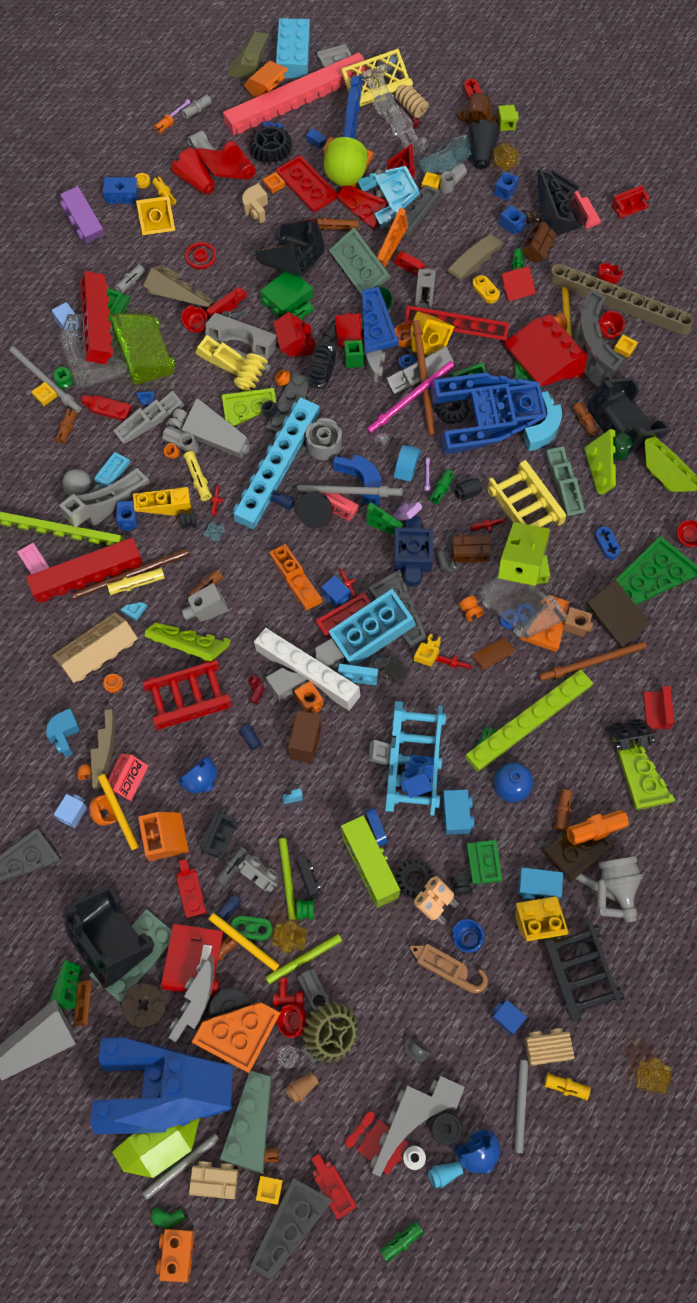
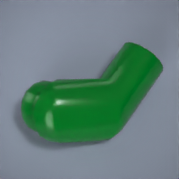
[151,1207,185,1229]

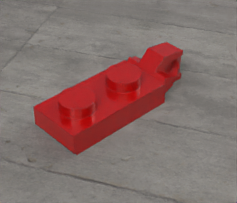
[206,286,247,320]
[81,395,132,421]
[177,859,207,919]
[311,1153,357,1220]

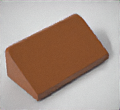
[471,638,515,671]
[73,980,92,1027]

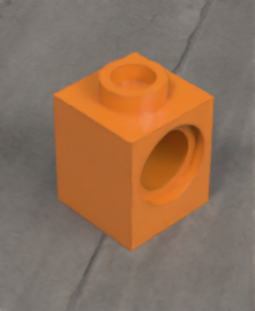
[294,681,323,714]

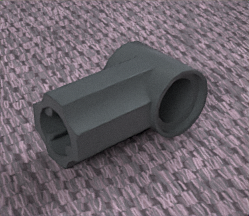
[297,969,329,1013]

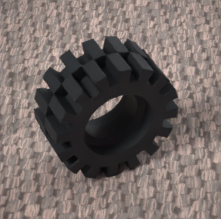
[436,399,468,424]
[396,859,434,899]

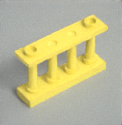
[487,460,566,527]

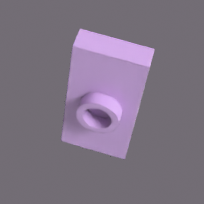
[392,502,422,521]

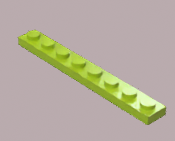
[0,512,125,546]
[465,669,594,772]

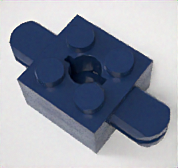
[394,516,433,587]

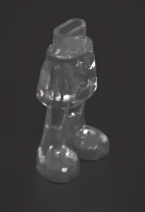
[360,63,398,125]
[387,105,430,155]

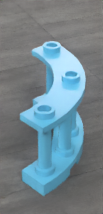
[386,701,446,816]

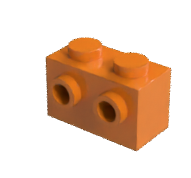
[156,1229,195,1283]

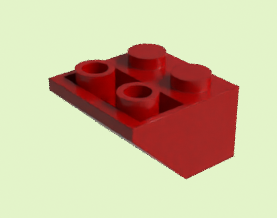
[273,312,316,357]

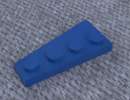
[362,287,399,353]

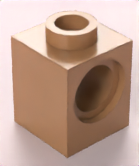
[563,607,593,637]

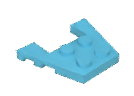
[358,166,420,228]

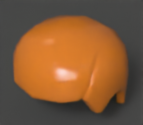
[394,323,412,348]
[89,795,117,826]

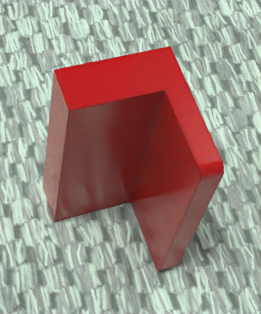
[644,686,674,729]

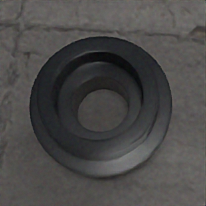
[261,400,279,417]

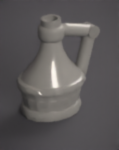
[596,856,643,923]

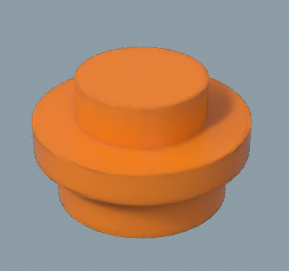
[274,369,290,386]
[103,674,123,693]

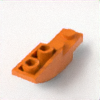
[269,544,322,611]

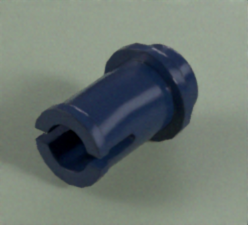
[271,491,295,510]
[239,724,262,751]
[216,893,242,921]

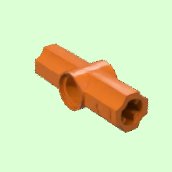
[566,810,629,845]

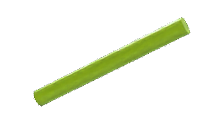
[279,838,297,921]
[265,934,342,984]

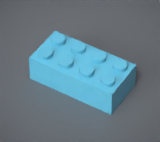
[276,18,310,78]
[328,589,416,666]

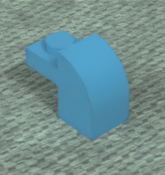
[394,445,422,482]
[46,709,81,757]

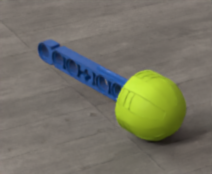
[324,75,368,186]

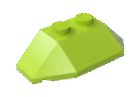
[645,436,697,492]
[113,1118,200,1178]

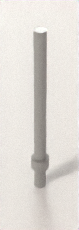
[9,346,82,413]
[297,485,403,497]

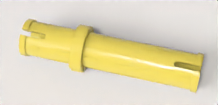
[184,451,212,501]
[107,568,165,595]

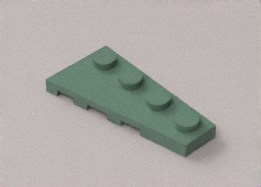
[220,1071,272,1174]

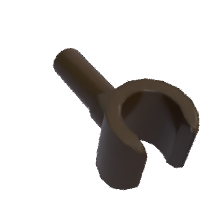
[525,211,542,224]

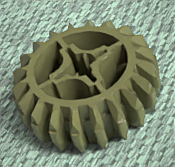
[302,1002,360,1063]

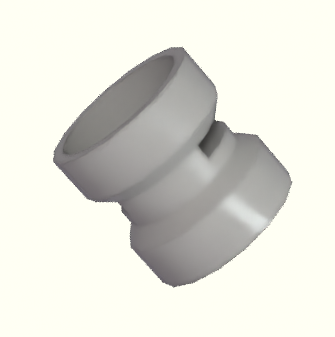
[166,408,188,431]

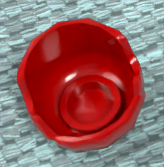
[597,263,624,285]
[181,305,208,333]
[598,311,625,339]
[676,520,697,548]
[276,1004,308,1038]

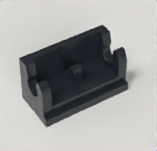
[200,811,238,860]

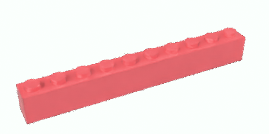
[223,53,369,135]

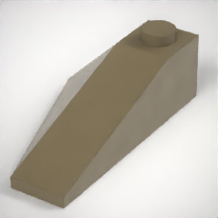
[143,264,215,307]

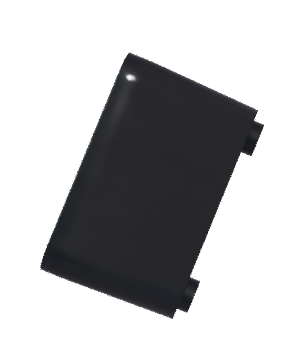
[255,218,325,276]
[588,377,671,453]
[65,885,154,988]

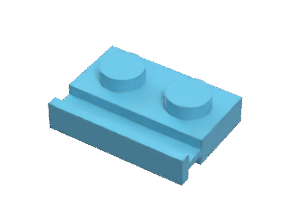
[338,664,378,686]

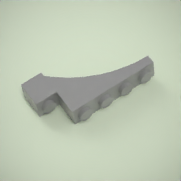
[59,468,150,528]
[369,1076,465,1178]

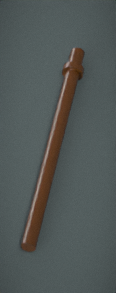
[71,548,189,600]

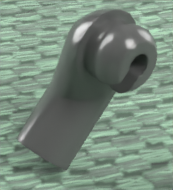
[435,551,459,573]

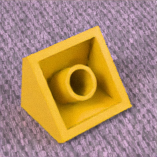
[136,196,175,235]

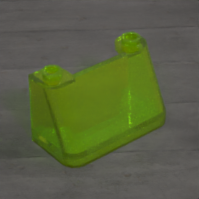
[110,313,176,386]

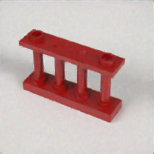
[142,660,232,730]

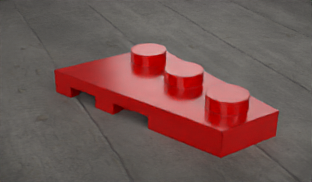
[337,185,388,230]

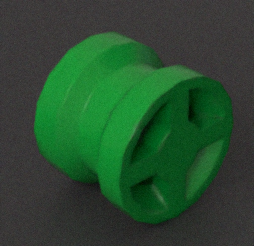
[53,367,73,388]
[297,899,314,920]

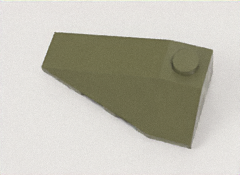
[227,32,269,79]

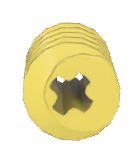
[234,353,268,392]

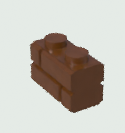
[521,221,556,263]
[451,533,491,563]

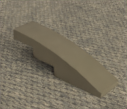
[448,234,503,280]
[91,709,115,792]

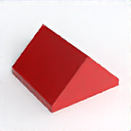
[387,144,415,180]

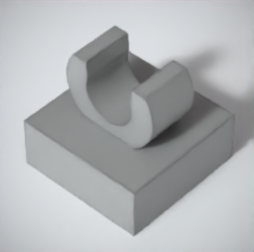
[369,740,391,765]

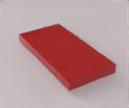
[275,155,338,213]

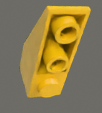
[133,487,192,516]

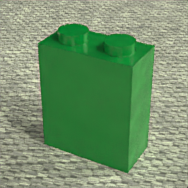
[260,272,313,317]

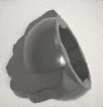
[404,1038,430,1061]

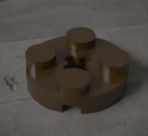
[121,983,165,1028]

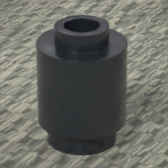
[454,478,483,501]

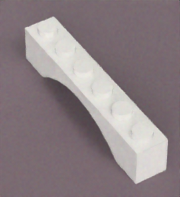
[254,628,360,711]

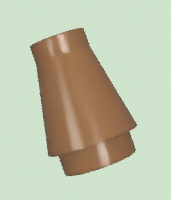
[285,1072,319,1104]

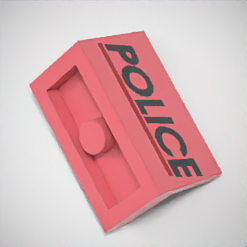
[572,191,601,229]
[321,493,359,521]
[108,754,148,801]

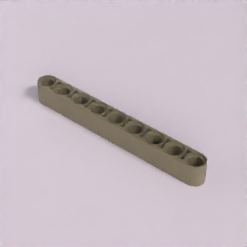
[549,264,694,335]

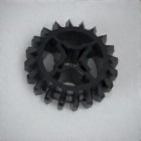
[249,125,292,165]
[307,341,336,389]

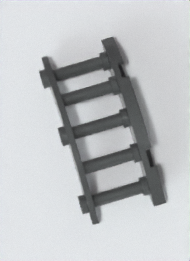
[574,289,624,389]

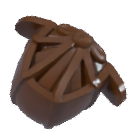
[457,92,498,125]

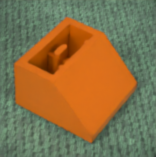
[244,61,288,98]
[138,812,189,862]

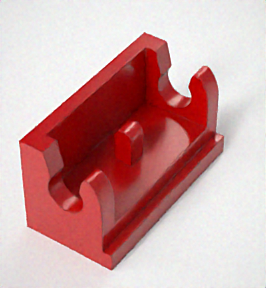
[611,185,650,219]

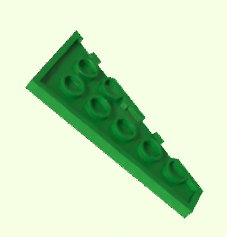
[587,536,697,618]

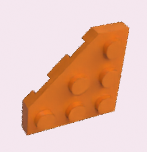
[191,1002,280,1073]

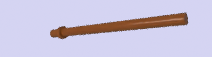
[412,320,435,436]

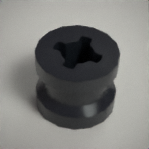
[180,509,197,529]
[450,875,473,896]

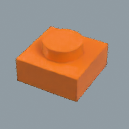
[263,172,285,194]

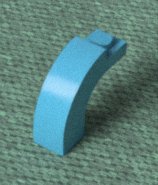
[523,391,562,451]

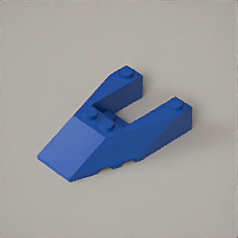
[429,373,547,455]
[90,1037,233,1134]

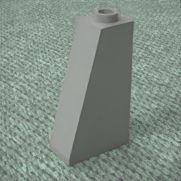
[182,399,250,458]
[0,1000,76,1081]

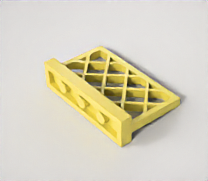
[341,49,413,106]

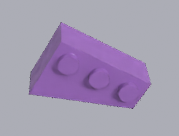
[59,186,103,243]

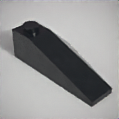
[537,169,582,235]

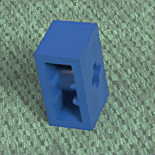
[103,177,139,205]

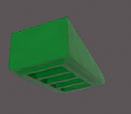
[50,960,82,1010]

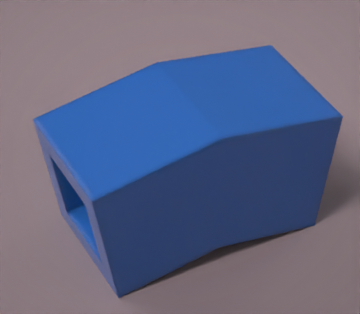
[306,129,326,149]

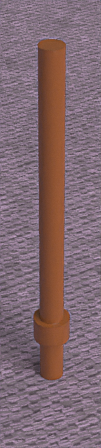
[538,641,647,681]

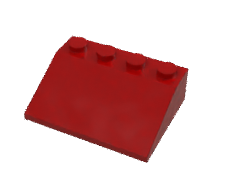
[504,314,588,387]

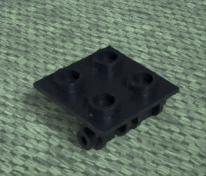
[606,719,657,751]

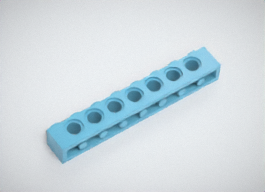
[233,397,320,530]

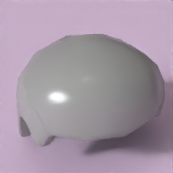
[62,469,91,496]

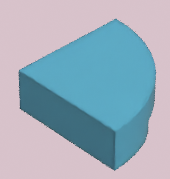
[121,602,147,621]
[282,788,303,804]

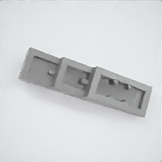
[113,391,185,444]

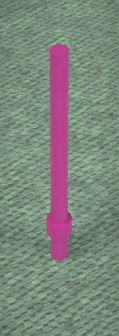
[367,360,455,433]

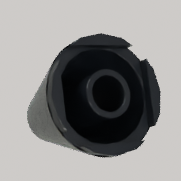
[468,119,501,170]

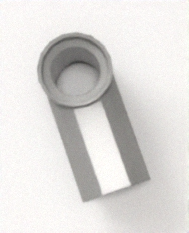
[187,130,215,150]
[439,162,467,193]
[162,426,199,453]

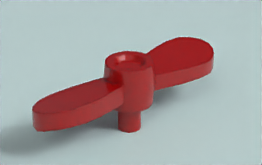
[212,485,224,516]
[471,518,505,532]
[339,568,357,598]
[436,655,472,669]
[345,1112,375,1148]

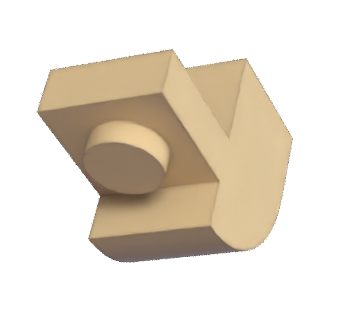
[242,183,268,223]

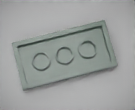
[329,228,391,295]
[90,909,172,1003]

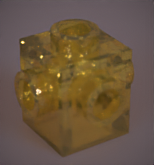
[493,141,519,171]
[272,921,308,953]
[637,1058,671,1094]

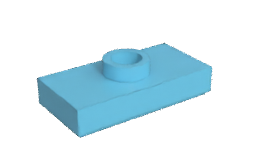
[94,452,130,487]

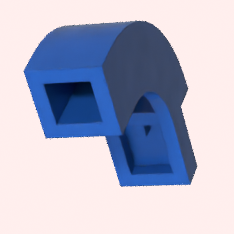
[333,454,382,507]

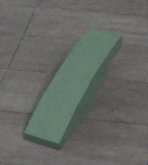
[545,446,585,517]

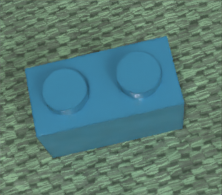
[442,790,474,835]
[518,868,563,901]

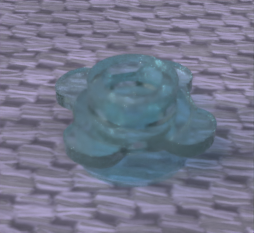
[203,522,225,542]

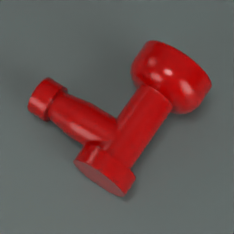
[273,978,304,1009]

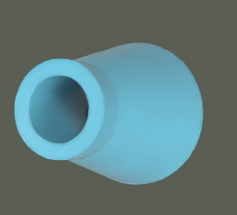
[428,1161,463,1189]

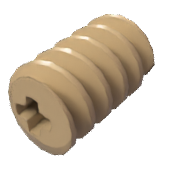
[395,84,429,118]

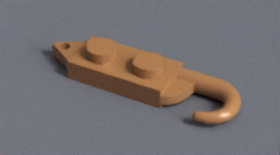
[410,944,488,994]

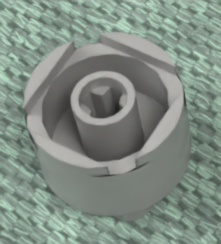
[306,418,342,460]

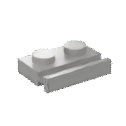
[317,44,352,68]

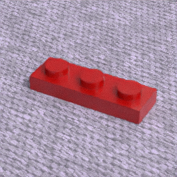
[316,593,371,638]

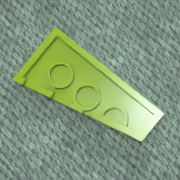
[145,623,231,661]
[612,736,675,811]

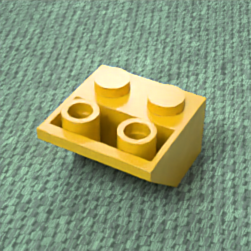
[515,896,568,941]

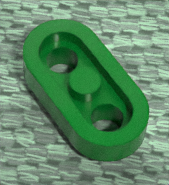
[231,916,273,941]

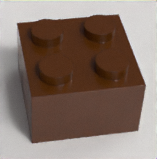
[286,710,322,764]

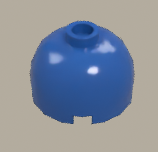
[177,756,218,794]
[493,762,533,803]
[454,1129,501,1174]

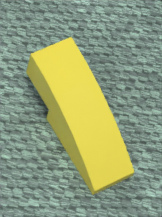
[195,335,246,375]

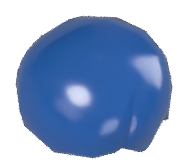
[452,919,485,953]

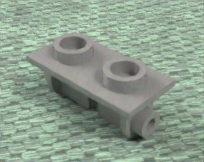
[237,853,280,892]

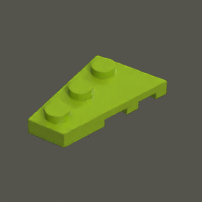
[222,388,276,426]
[584,429,616,494]

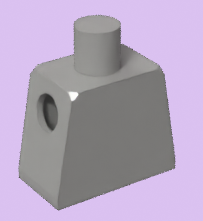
[415,268,436,310]
[181,583,229,622]

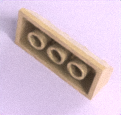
[52,612,138,683]

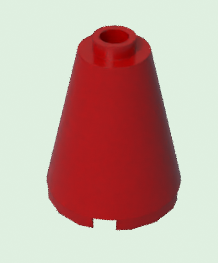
[171,148,215,195]

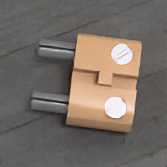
[414,876,459,925]

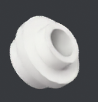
[403,1146,426,1170]

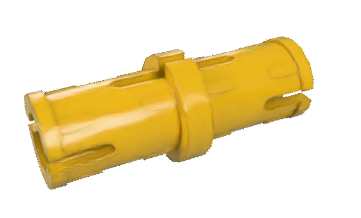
[152,177,176,205]
[544,1073,591,1101]

